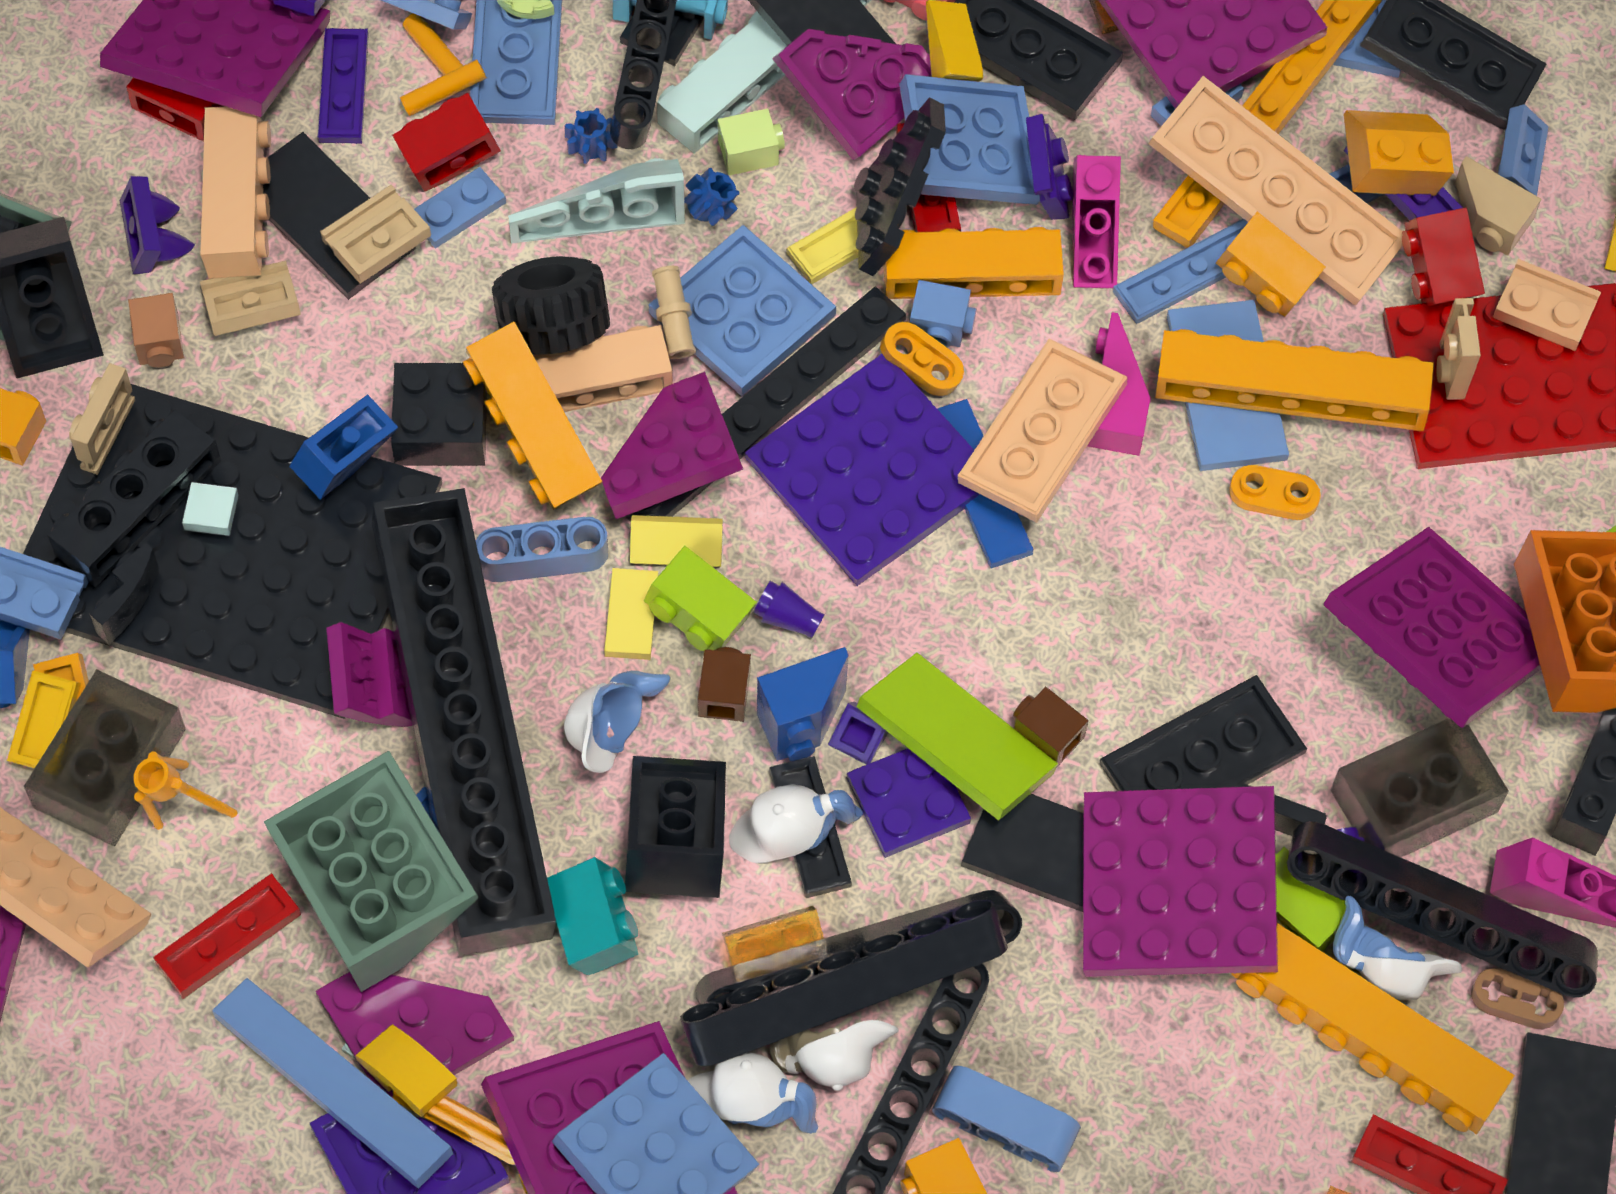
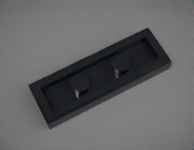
[769,756,852,898]

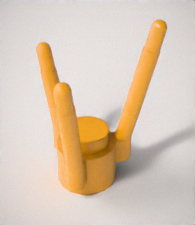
[133,751,238,830]

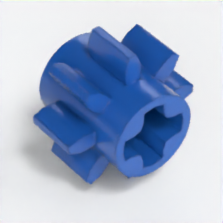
[564,108,618,164]
[684,168,740,226]

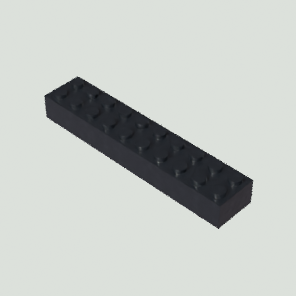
[372,488,556,956]

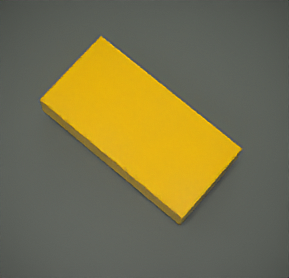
[7,670,81,773]

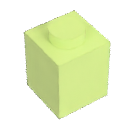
[718,108,785,176]

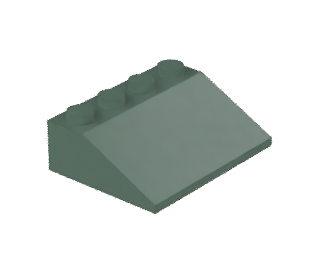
[264,751,478,992]

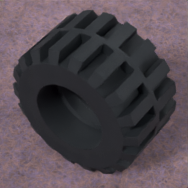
[492,256,610,355]

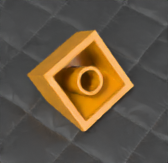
[1343,110,1454,196]

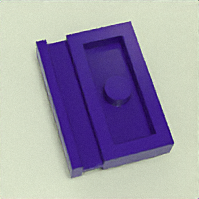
[1026,114,1073,220]

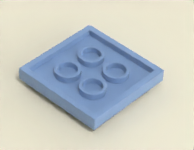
[899,74,1040,205]
[648,225,836,397]
[552,1053,759,1194]

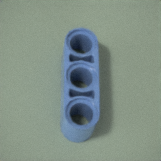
[476,517,608,582]
[932,1066,1081,1172]

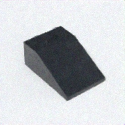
[0,217,104,379]
[625,756,726,898]

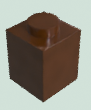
[698,647,751,722]
[1013,686,1089,767]

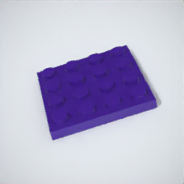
[745,354,980,586]

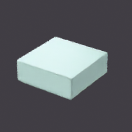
[182,482,238,536]

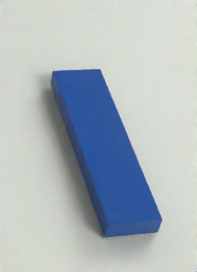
[937,399,1034,569]

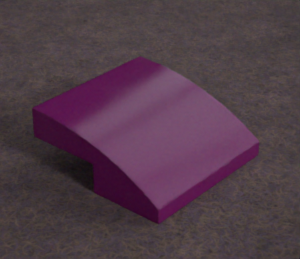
[326,622,412,727]

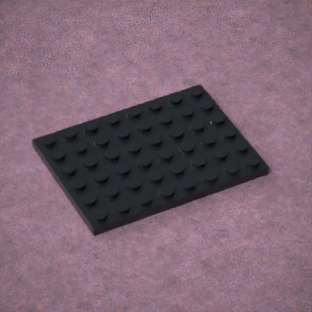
[23,384,443,719]

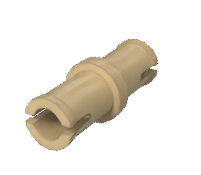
[652,265,696,359]

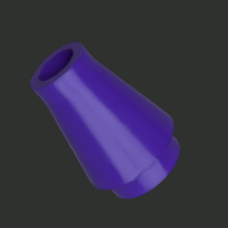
[753,580,825,638]

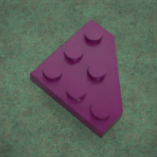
[772,29,932,160]
[601,371,743,519]
[316,972,514,1106]

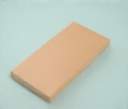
[958,338,1127,523]

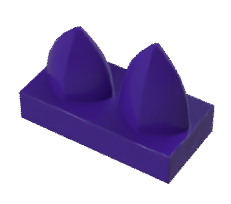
[119,176,195,274]

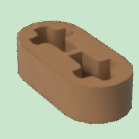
[1471,968,1564,1030]

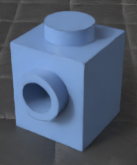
[910,280,977,348]

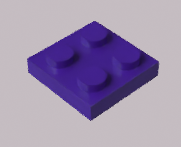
[846,748,971,858]

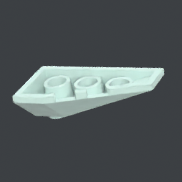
[508,158,685,244]

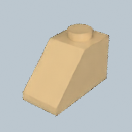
[1455,156,1541,256]

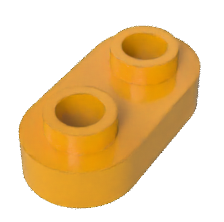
[880,322,964,396]
[1229,465,1321,520]

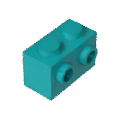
[547,857,639,975]

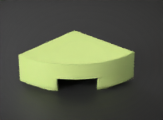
[497,0,555,19]

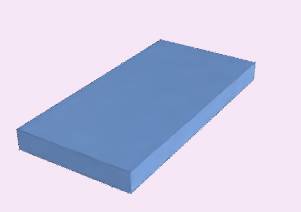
[470,0,562,125]
[1166,300,1289,471]

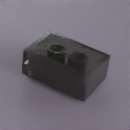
[24,669,186,847]
[1330,718,1509,857]

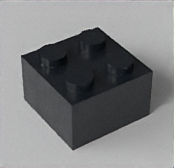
[391,363,487,466]

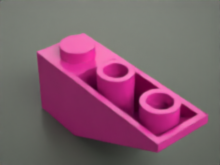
[1072,155,1121,288]
[1087,312,1150,456]
[1490,837,1616,928]

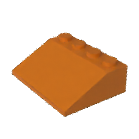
[1514,530,1616,713]

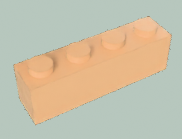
[200,106,271,279]
[499,325,673,425]

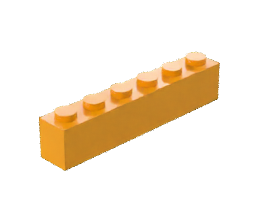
[1155,329,1433,431]
[1231,923,1515,1134]

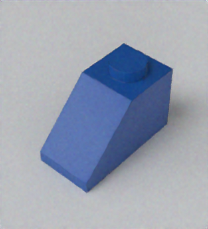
[289,394,398,499]

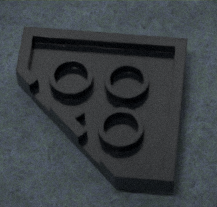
[854,97,946,276]

